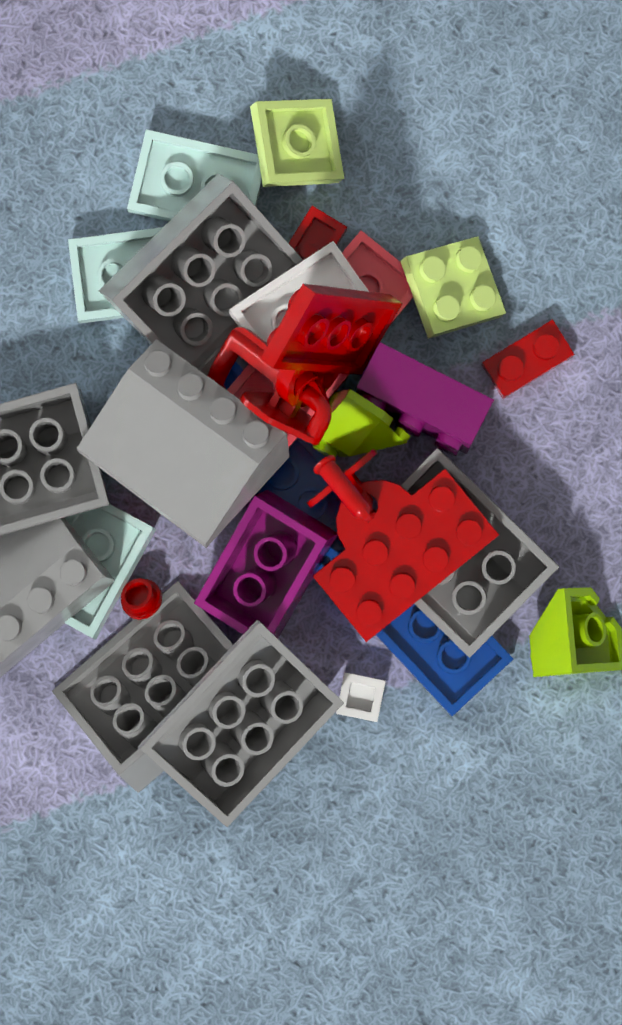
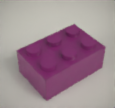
[356,342,494,456]
[194,490,338,639]

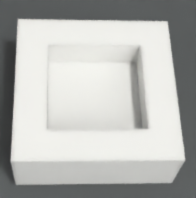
[336,672,386,722]

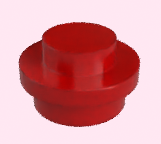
[121,578,162,620]

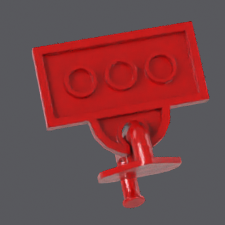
[207,284,403,445]
[307,448,499,642]

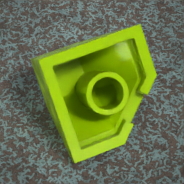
[312,389,410,457]
[529,587,622,677]

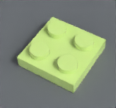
[250,99,345,187]
[400,236,506,339]

